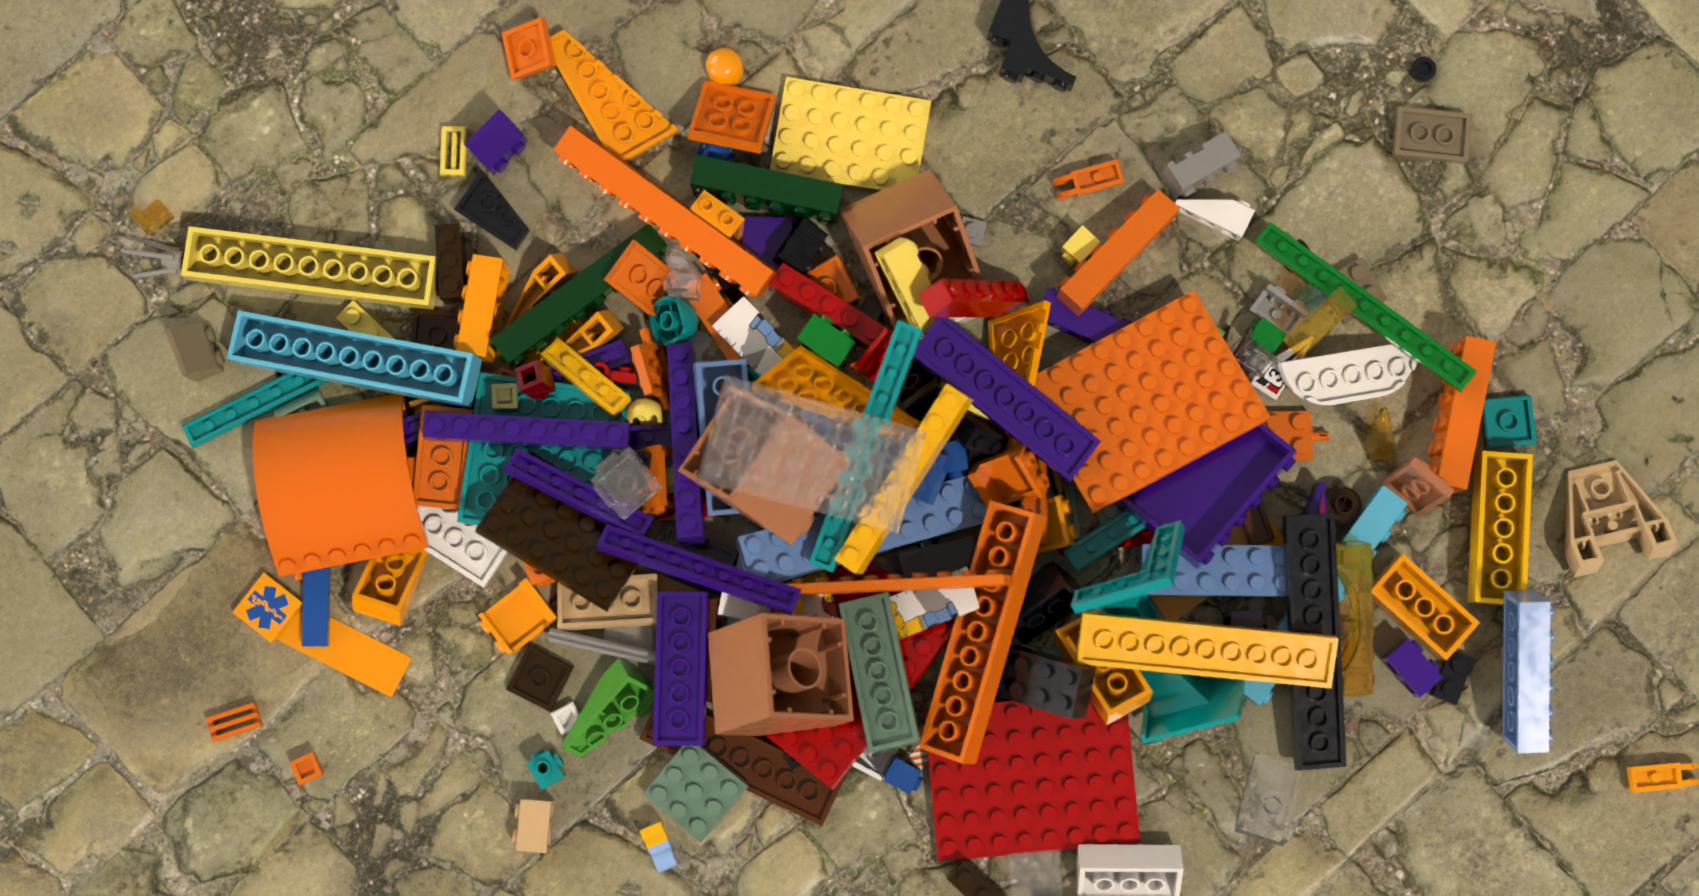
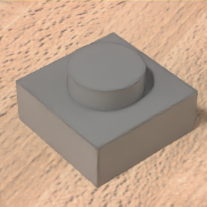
[962,216,987,248]

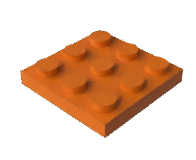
[688,80,776,154]

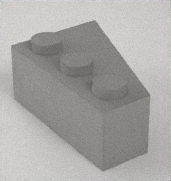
[1160,131,1242,199]

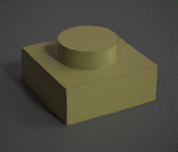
[491,383,519,411]

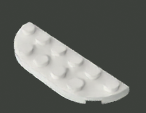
[1278,344,1417,405]

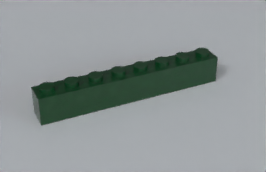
[490,224,667,369]

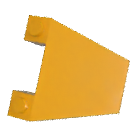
[503,253,624,366]

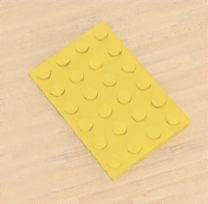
[770,77,931,192]

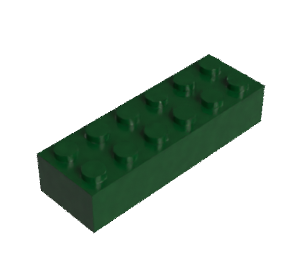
[690,155,844,226]

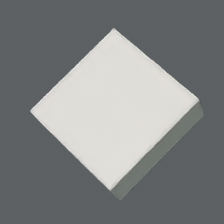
[550,701,580,736]

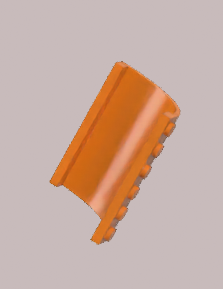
[253,394,429,577]

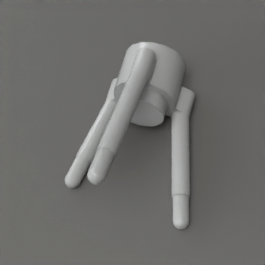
[121,239,185,278]

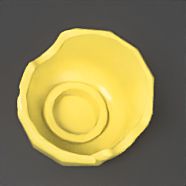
[626,398,665,425]

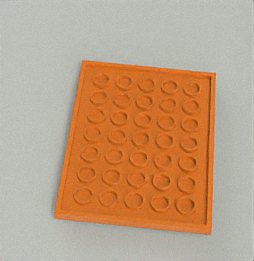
[1035,290,1271,515]

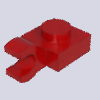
[595,362,638,384]

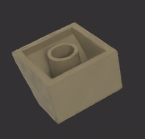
[165,322,225,382]

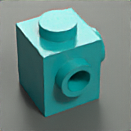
[526,748,567,790]

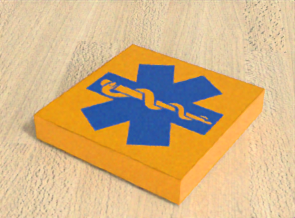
[232,572,303,643]

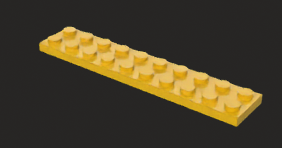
[1076,612,1339,688]

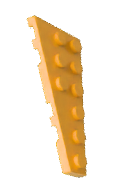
[988,300,1051,452]

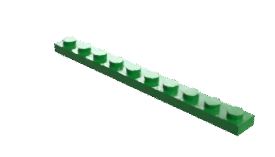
[1255,222,1477,392]

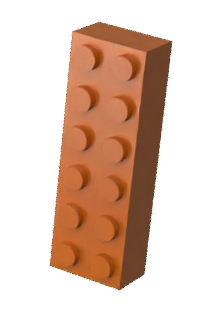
[1427,335,1496,494]

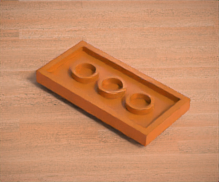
[413,405,474,510]

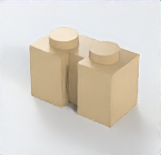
[512,798,554,853]

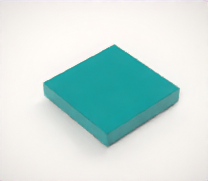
[1481,395,1537,449]

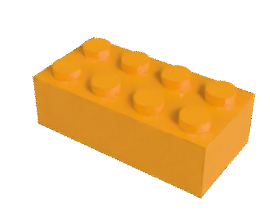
[453,254,510,364]
[1363,554,1480,661]
[1053,610,1153,725]

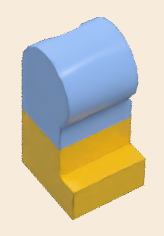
[639,820,678,873]

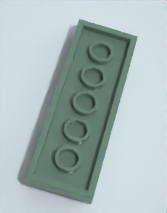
[839,592,921,754]

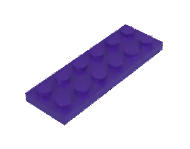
[653,591,709,746]

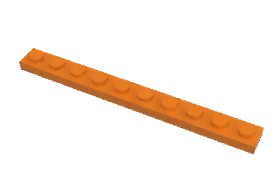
[780,570,1011,595]

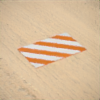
[908,743,928,770]

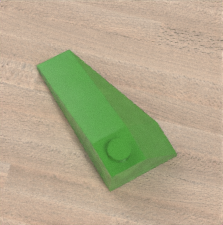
[561,658,655,758]

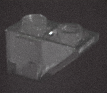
[663,244,703,301]

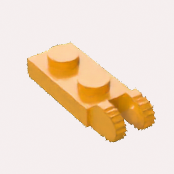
[1626,762,1699,793]

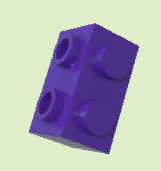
[1381,639,1443,697]

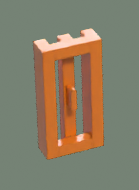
[205,702,263,742]

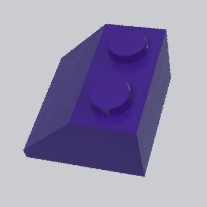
[464,109,528,176]

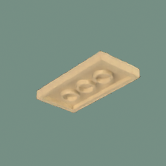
[557,574,659,631]

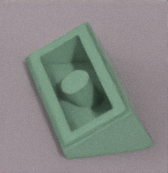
[274,387,329,417]

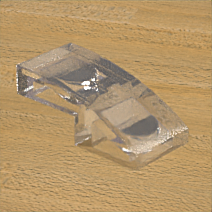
[1230,336,1278,378]

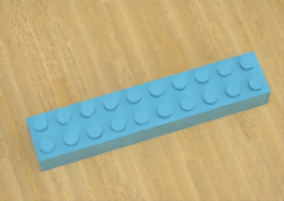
[226,310,482,408]

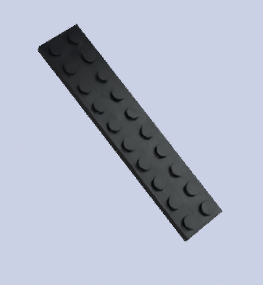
[1282,513,1347,771]

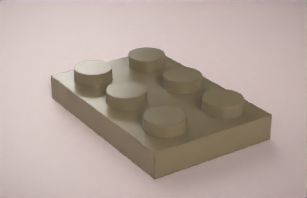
[1392,106,1472,164]

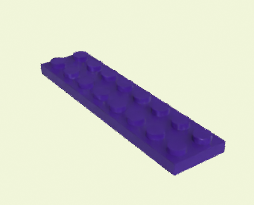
[913,317,1101,482]

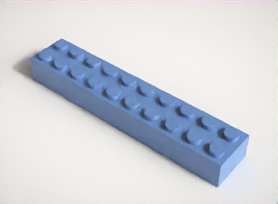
[736,476,987,582]

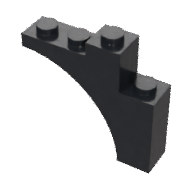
[987,0,1076,92]

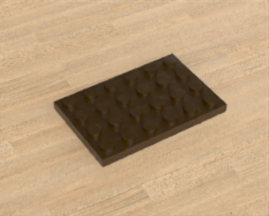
[475,452,661,612]

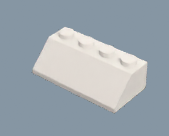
[1076,844,1184,896]

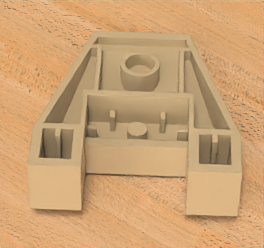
[1565,460,1678,578]

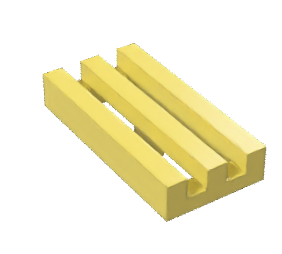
[440,126,468,177]

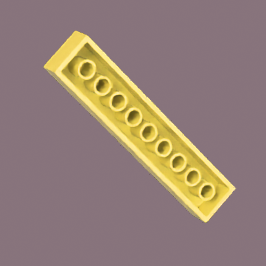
[181,226,438,310]

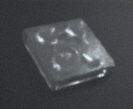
[1008,849,1063,896]

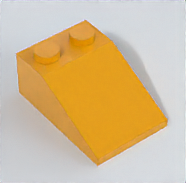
[352,549,429,626]

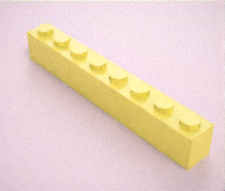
[875,237,989,420]

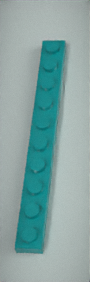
[809,320,924,572]

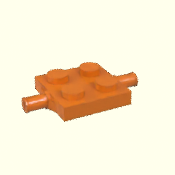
[630,328,670,412]
[1263,411,1329,462]

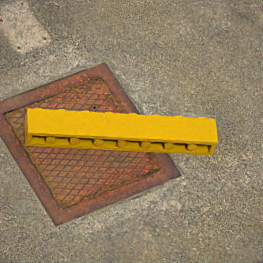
[834,383,974,574]

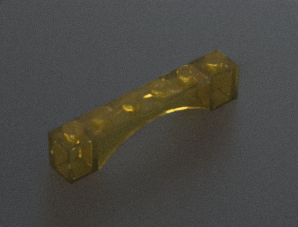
[1336,540,1375,697]

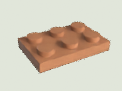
[1381,457,1455,517]

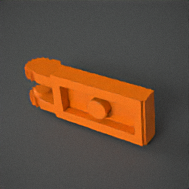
[1052,159,1125,201]

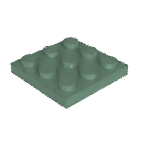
[642,746,750,843]

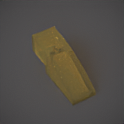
[1283,286,1357,359]

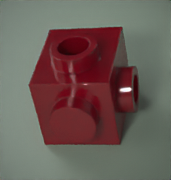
[515,360,556,400]

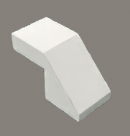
[718,592,771,619]

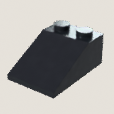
[1014,561,1080,644]

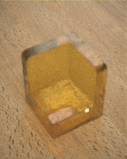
[129,200,175,237]

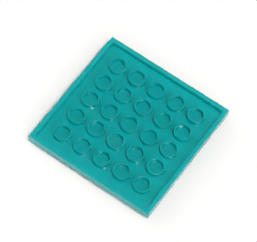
[457,373,630,525]

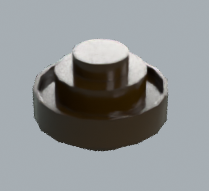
[1326,487,1362,524]

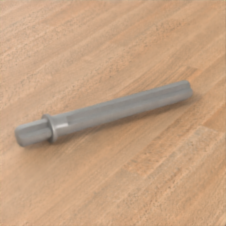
[547,628,656,666]

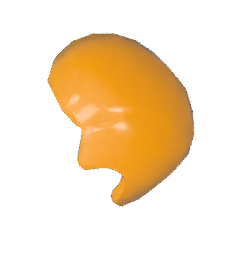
[706,48,744,86]

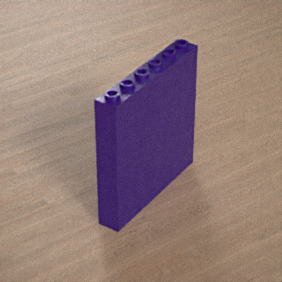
[1117,424,1297,569]

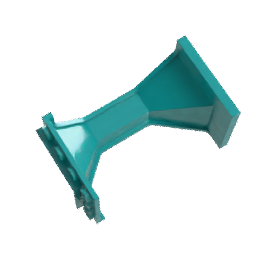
[1071,520,1246,744]

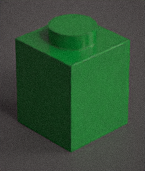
[1245,317,1287,358]

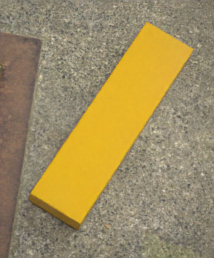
[540,337,631,418]

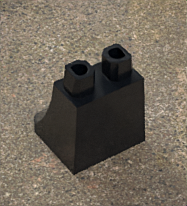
[896,360,944,426]

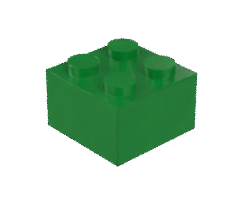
[797,314,856,371]

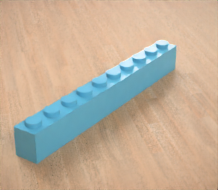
[1243,485,1408,706]

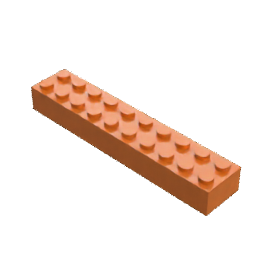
[553,125,777,298]
[918,500,1047,764]

